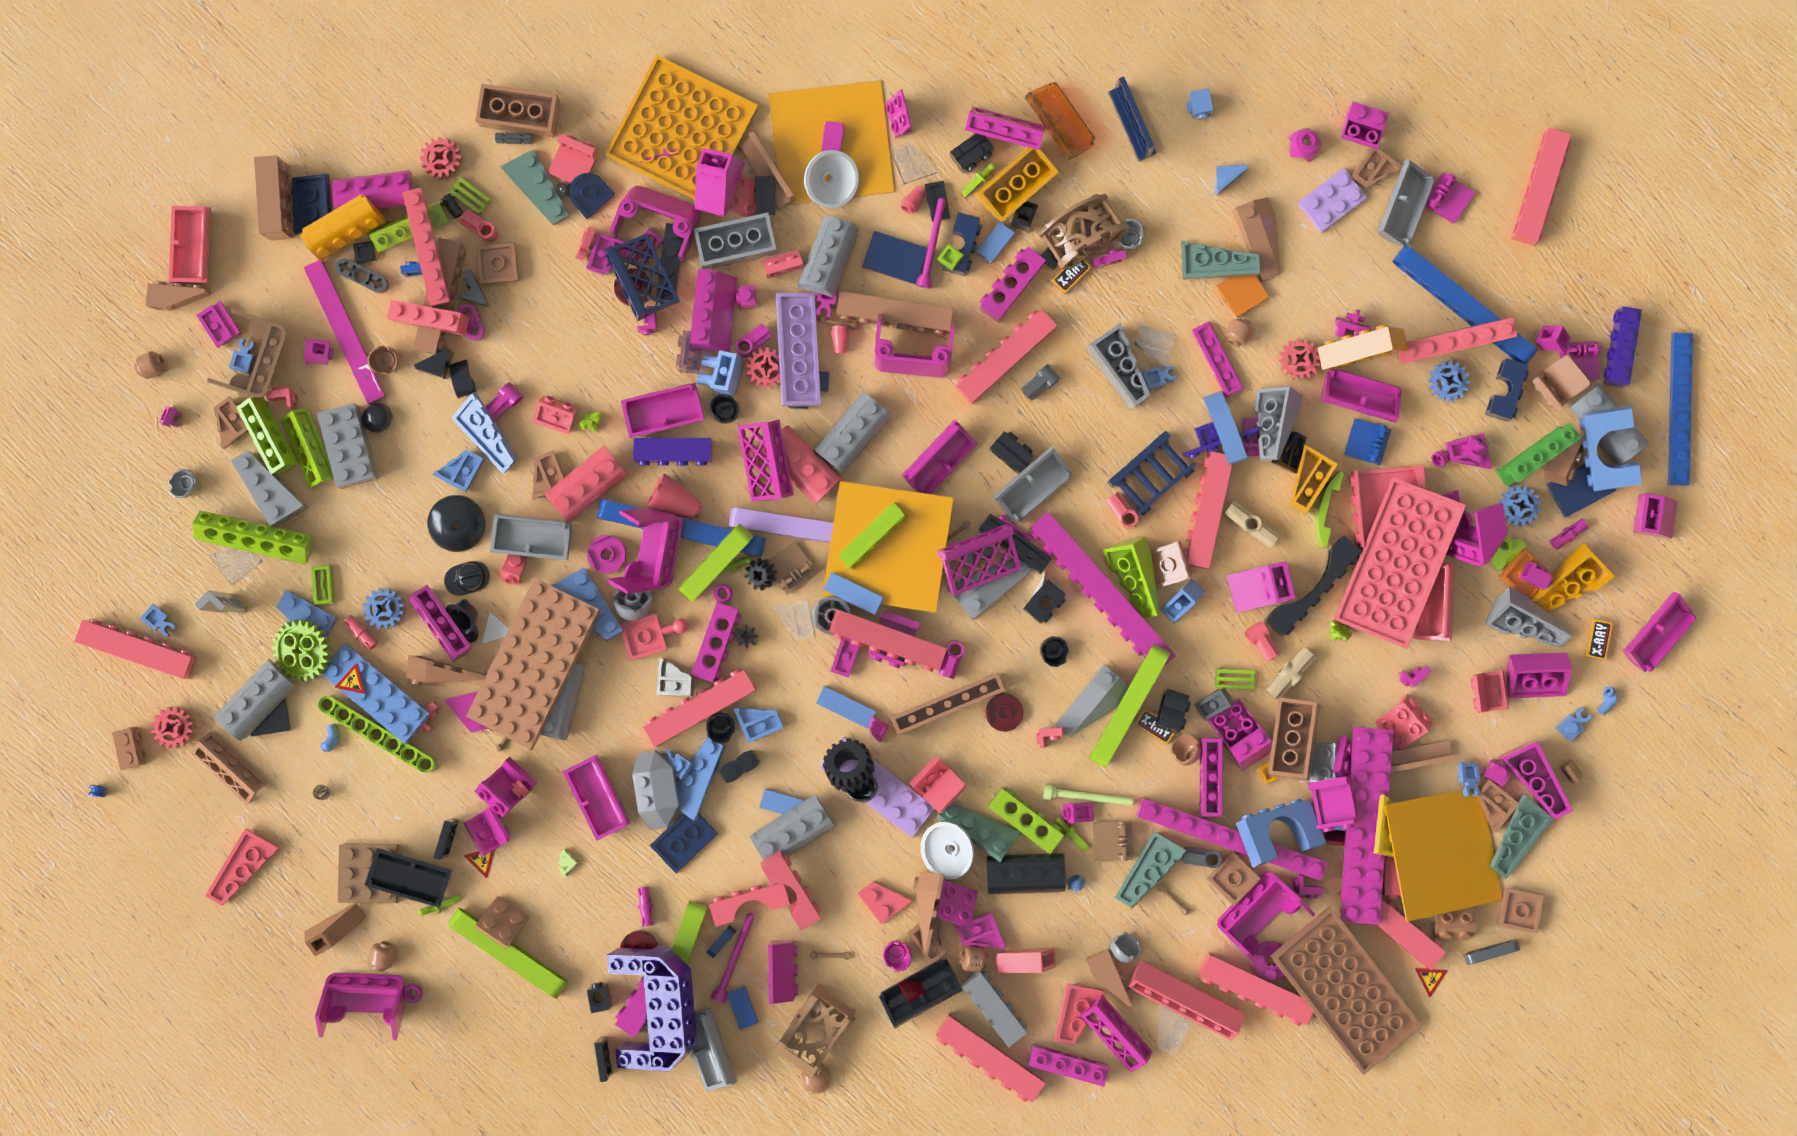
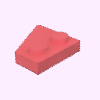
[858,881,911,924]

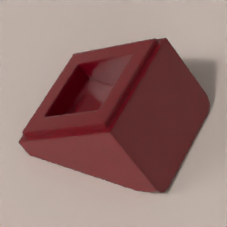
[1324,830,1345,846]
[898,981,926,1003]

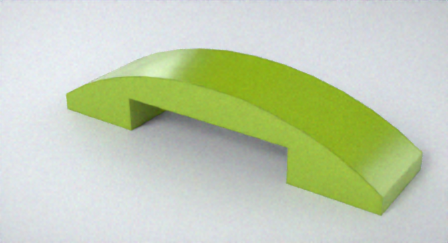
[1315,471,1344,548]

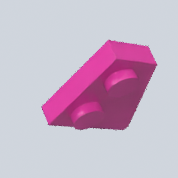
[586,233,633,275]
[1445,433,1492,469]
[445,692,489,733]
[1333,736,1352,778]
[956,912,1005,949]

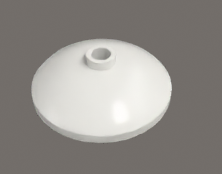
[804,150,859,208]
[921,821,974,879]

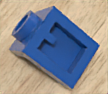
[400,261,422,277]

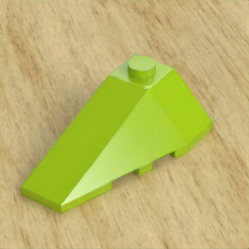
[1103,536,1159,618]

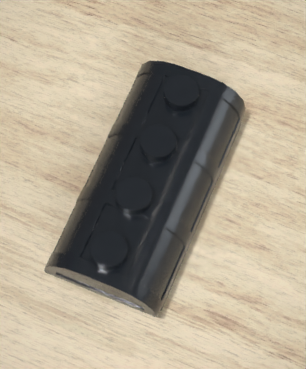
[364,848,452,908]
[986,853,1066,895]
[879,958,963,1029]

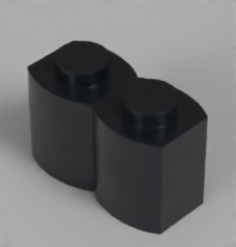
[1155,688,1191,734]
[719,750,761,783]

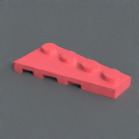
[205,828,280,906]

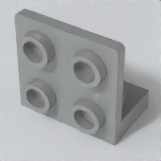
[1300,743,1338,782]

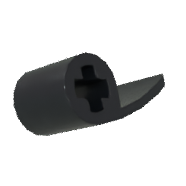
[449,360,477,399]

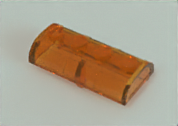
[1025,82,1095,160]

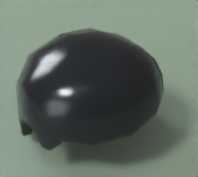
[709,394,740,424]
[362,403,393,433]
[1040,636,1069,667]
[706,712,735,744]
[847,777,878,803]

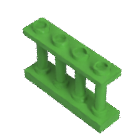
[1495,423,1581,487]

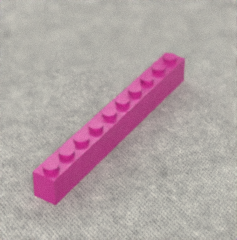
[1030,512,1176,667]
[1135,797,1327,881]

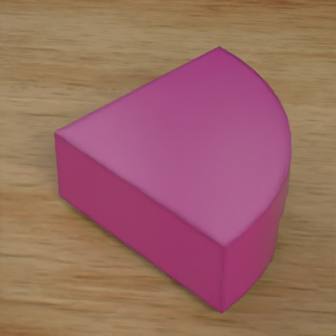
[869,717,889,742]

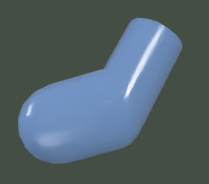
[1597,686,1617,715]
[320,724,339,752]

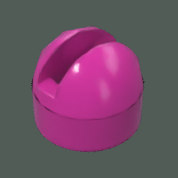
[1431,450,1449,467]

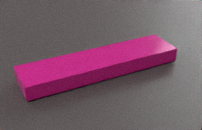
[1191,321,1244,398]

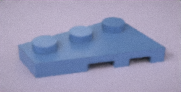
[277,590,338,645]

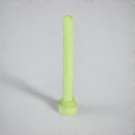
[1042,784,1135,806]

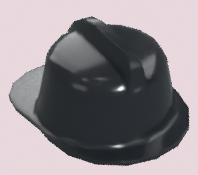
[444,561,490,596]
[446,599,479,643]

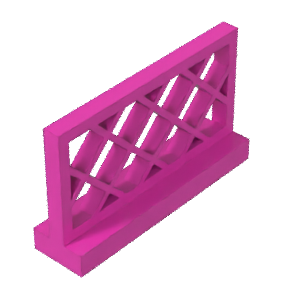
[965,106,1045,150]
[737,419,794,501]
[937,525,1021,596]

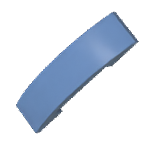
[1203,391,1247,465]

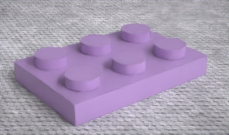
[1298,168,1367,233]

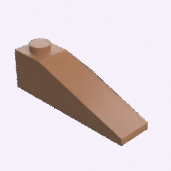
[1232,197,1280,282]
[406,655,487,685]
[913,872,944,956]

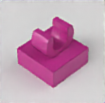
[159,405,183,427]
[1461,437,1488,463]

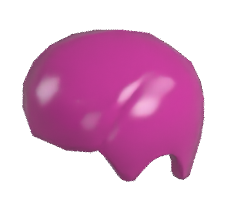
[883,940,912,972]

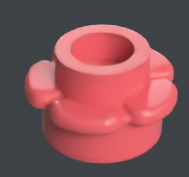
[511,780,529,798]

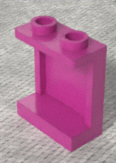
[868,610,919,669]
[474,757,537,818]
[1308,776,1359,832]

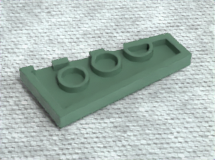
[500,149,570,225]
[1181,241,1260,280]
[937,803,1022,862]
[1115,831,1188,909]

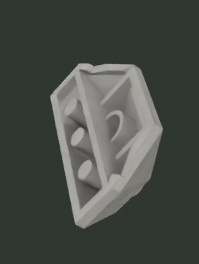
[632,750,680,829]

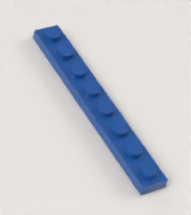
[1668,333,1693,486]

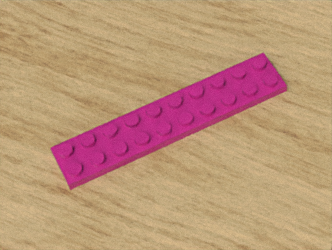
[1340,727,1393,925]

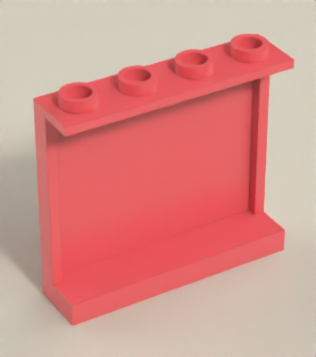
[1349,465,1426,548]

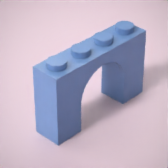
[1579,405,1642,491]
[1236,798,1326,868]

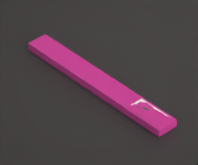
[303,260,386,405]

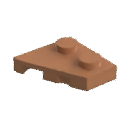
[1351,148,1402,188]
[214,396,248,449]
[532,450,564,500]
[1477,779,1518,832]
[907,918,946,965]

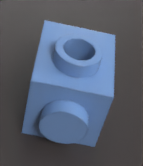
[1187,88,1213,120]

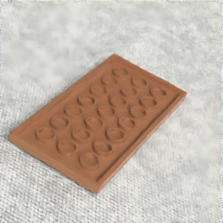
[466,578,601,750]
[1270,906,1422,1075]

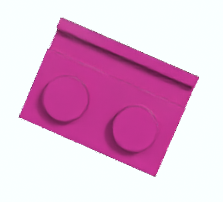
[196,300,242,348]

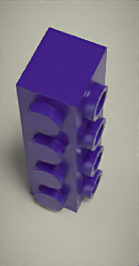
[1604,306,1642,388]
[633,438,712,466]

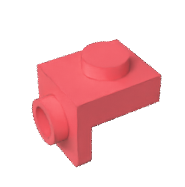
[266,386,298,409]
[501,554,528,586]

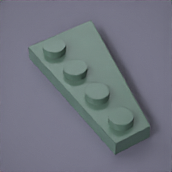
[1490,794,1553,879]

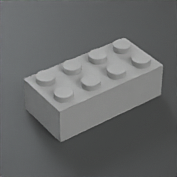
[693,213,778,270]
[317,403,379,489]

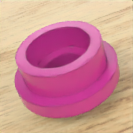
[713,584,733,603]
[404,983,423,1003]

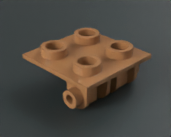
[769,541,818,595]
[1093,821,1133,861]

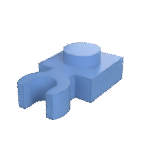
[229,338,256,374]
[1141,366,1177,390]
[140,604,177,637]
[1556,707,1592,742]
[664,750,694,780]
[1457,763,1480,797]

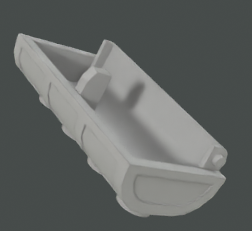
[1377,160,1436,246]
[797,216,859,297]
[1569,383,1649,465]
[814,392,892,475]
[993,446,1072,522]
[490,514,572,560]
[214,659,295,741]
[540,663,585,741]
[750,794,836,860]
[690,1007,737,1091]

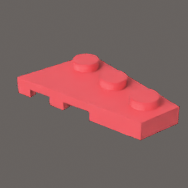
[1054,983,1105,1045]

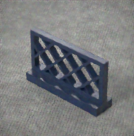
[1108,76,1156,162]
[605,234,680,322]

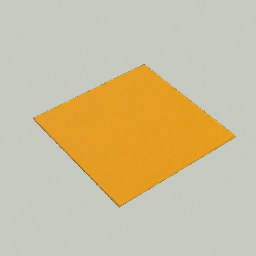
[768,80,894,204]
[822,481,954,613]
[1385,785,1502,922]

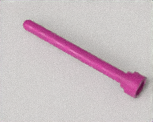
[916,197,946,289]
[710,913,754,1003]

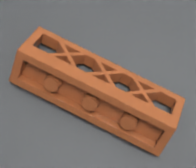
[739,132,796,209]
[191,731,267,805]
[1390,740,1457,773]

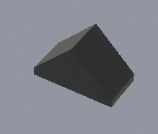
[1011,201,1038,233]
[414,348,453,379]

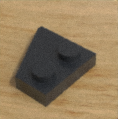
[1271,431,1307,474]

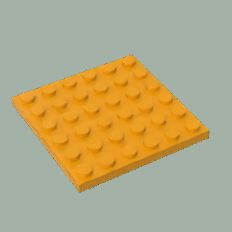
[605,54,758,201]

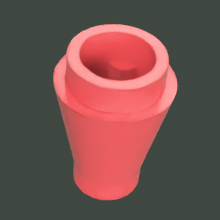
[900,185,926,215]
[831,326,850,353]

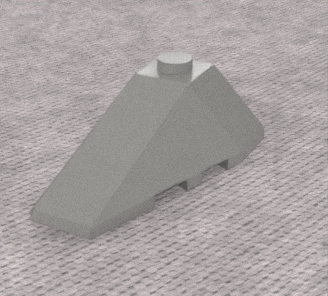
[1255,386,1302,461]
[948,559,1031,620]
[1485,586,1573,647]
[1055,665,1129,737]

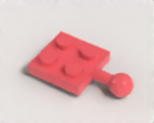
[620,613,688,661]

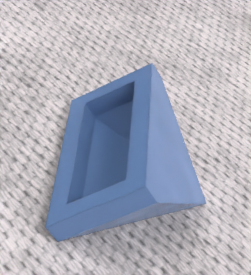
[1214,165,1248,195]

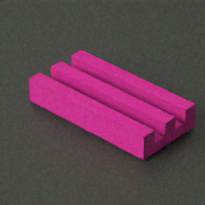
[624,228,664,269]

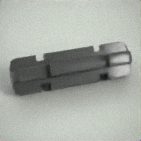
[495,133,533,144]

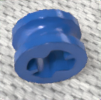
[88,785,108,797]

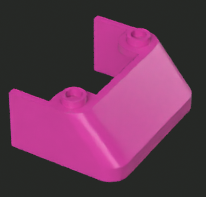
[609,186,701,263]
[874,314,955,378]
[1441,490,1508,566]
[608,508,683,594]
[1217,872,1316,970]
[315,973,405,1041]

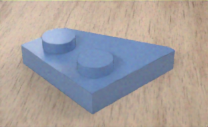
[433,449,485,493]
[733,708,784,743]

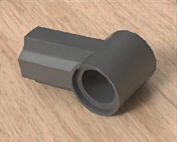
[1021,364,1060,401]
[1182,846,1222,868]

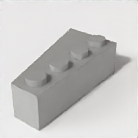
[1086,323,1150,410]
[231,450,309,527]
[961,971,1027,1048]

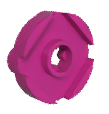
[587,535,626,574]
[1251,941,1285,981]

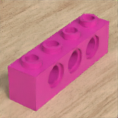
[980,247,1046,323]
[409,585,471,663]
[691,602,741,682]
[1199,738,1222,817]
[1028,1044,1109,1087]

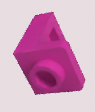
[1293,874,1323,899]

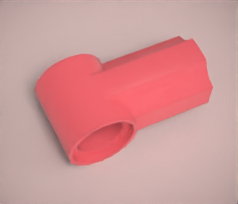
[459,209,498,242]
[1105,491,1138,529]
[1244,621,1280,662]

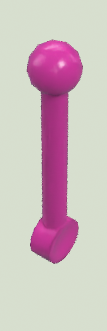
[999,514,1032,541]

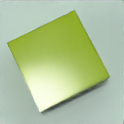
[937,243,964,271]

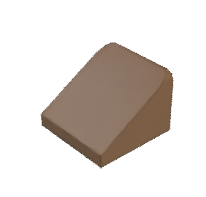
[1560,759,1582,783]

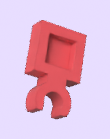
[575,227,597,261]

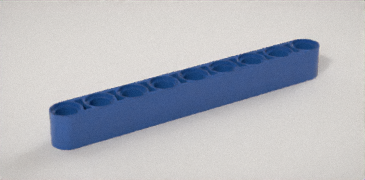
[1392,245,1538,364]
[596,499,766,557]

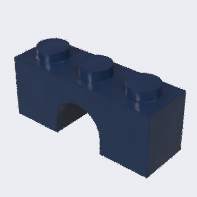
[942,212,982,276]
[1485,358,1529,422]

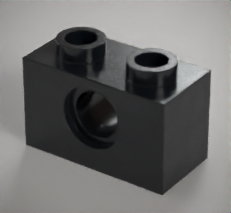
[1023,579,1066,624]

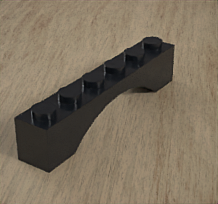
[1264,535,1361,636]

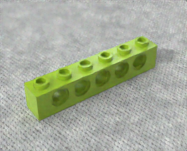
[192,510,313,565]

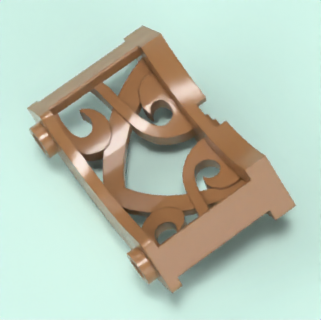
[1038,194,1131,269]
[772,983,856,1078]

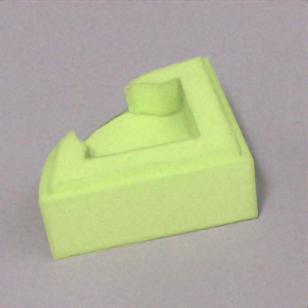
[559,849,579,876]

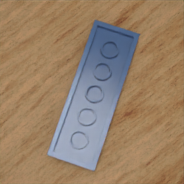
[322,643,431,744]

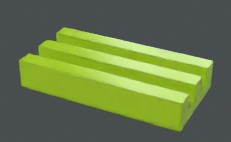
[448,177,491,215]
[311,565,335,605]
[1215,669,1255,690]

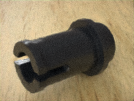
[441,193,463,219]

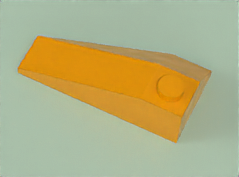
[1531,542,1615,612]

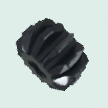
[744,558,778,591]

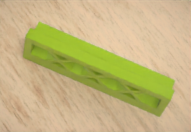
[281,407,334,489]
[838,502,907,570]

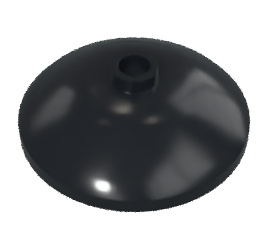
[427,495,486,552]

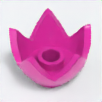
[1289,128,1322,162]

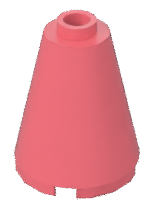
[646,473,702,519]

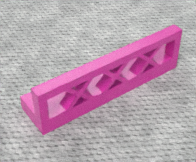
[1080,995,1153,1072]

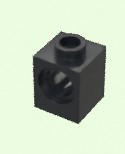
[587,982,612,1013]

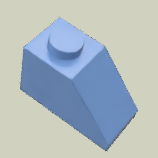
[1160,578,1205,623]

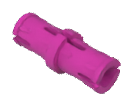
[1549,518,1588,550]
[637,886,654,927]

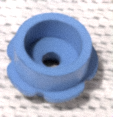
[1067,875,1085,892]

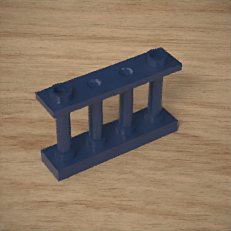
[1107,431,1196,516]

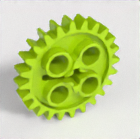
[271,619,332,682]

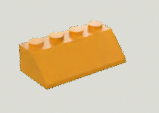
[974,147,1059,222]

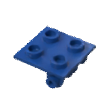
[1344,418,1391,466]

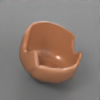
[367,346,399,375]
[1171,734,1202,766]
[801,1063,831,1094]

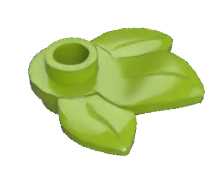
[1492,536,1528,571]

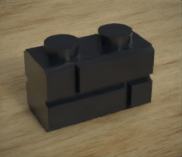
[950,133,994,173]
[989,431,1034,474]

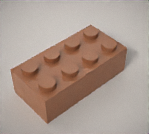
[475,84,560,137]
[254,155,294,241]
[1268,697,1320,782]

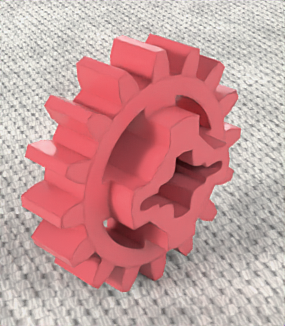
[419,137,462,179]
[1278,338,1320,381]
[745,347,780,390]
[151,707,195,748]

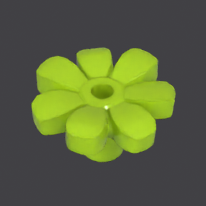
[579,412,602,432]
[1330,620,1352,641]

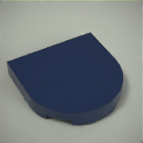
[569,173,615,219]

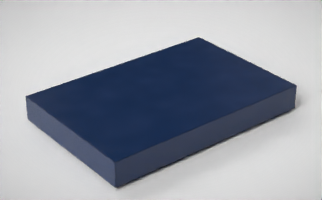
[292,174,331,235]
[862,231,928,285]
[1546,464,1617,518]
[649,813,718,873]

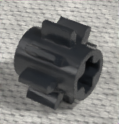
[734,625,759,649]

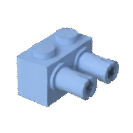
[697,351,744,396]

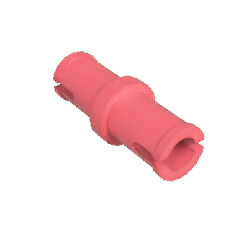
[343,615,379,650]

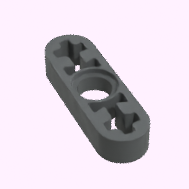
[335,258,389,294]
[1463,939,1520,965]

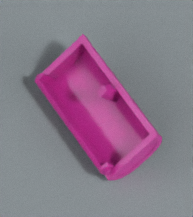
[332,170,412,209]
[1321,368,1401,423]
[621,383,704,438]
[901,419,978,494]
[1623,592,1696,672]
[562,754,631,841]

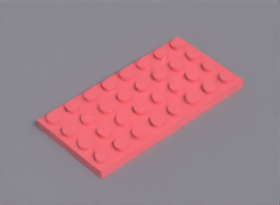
[1334,477,1466,649]

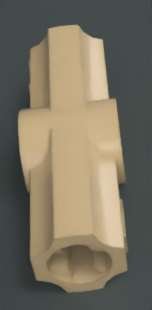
[1223,500,1280,548]
[1265,647,1316,701]

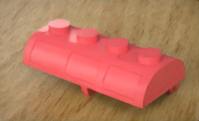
[169,206,211,285]
[762,425,842,506]
[545,445,629,522]
[1414,563,1455,641]

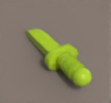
[962,163,995,198]
[719,556,752,574]
[1055,817,1090,850]
[418,894,461,916]

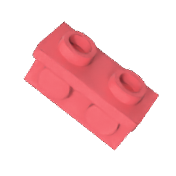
[762,250,804,279]
[533,396,579,435]

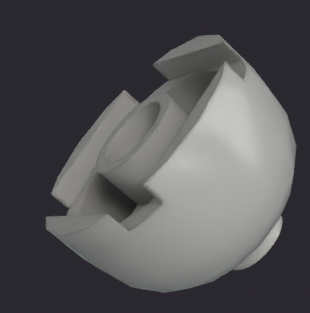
[613,589,652,621]
[812,596,851,635]

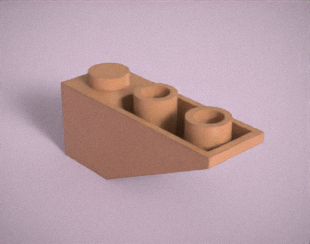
[145,281,211,311]
[1543,430,1585,486]
[304,902,366,957]
[1086,949,1133,1007]

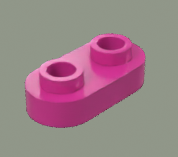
[457,303,485,341]

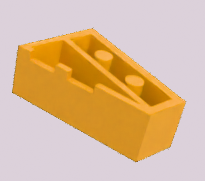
[1290,445,1338,516]

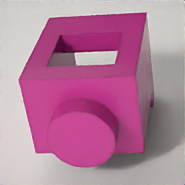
[736,285,757,310]
[1536,326,1570,353]
[304,339,334,365]
[1519,561,1553,590]
[1481,759,1511,787]

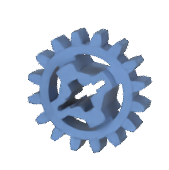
[1427,360,1470,403]
[1498,485,1542,527]
[362,588,405,629]

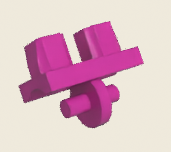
[1335,309,1371,337]

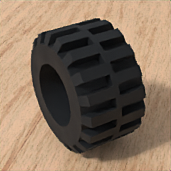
[823,739,875,793]

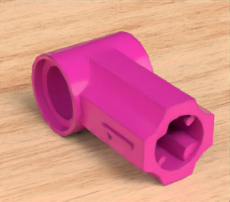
[736,324,772,358]
[485,382,524,420]
[938,640,965,679]

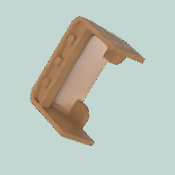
[207,308,286,398]

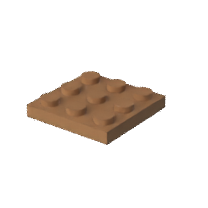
[338,844,398,903]

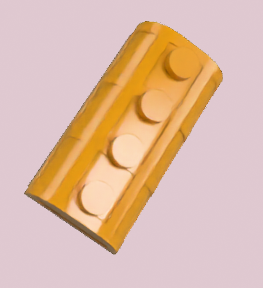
[300,194,387,261]

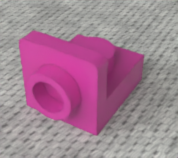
[637,306,658,335]
[1398,666,1431,688]
[1062,802,1094,823]

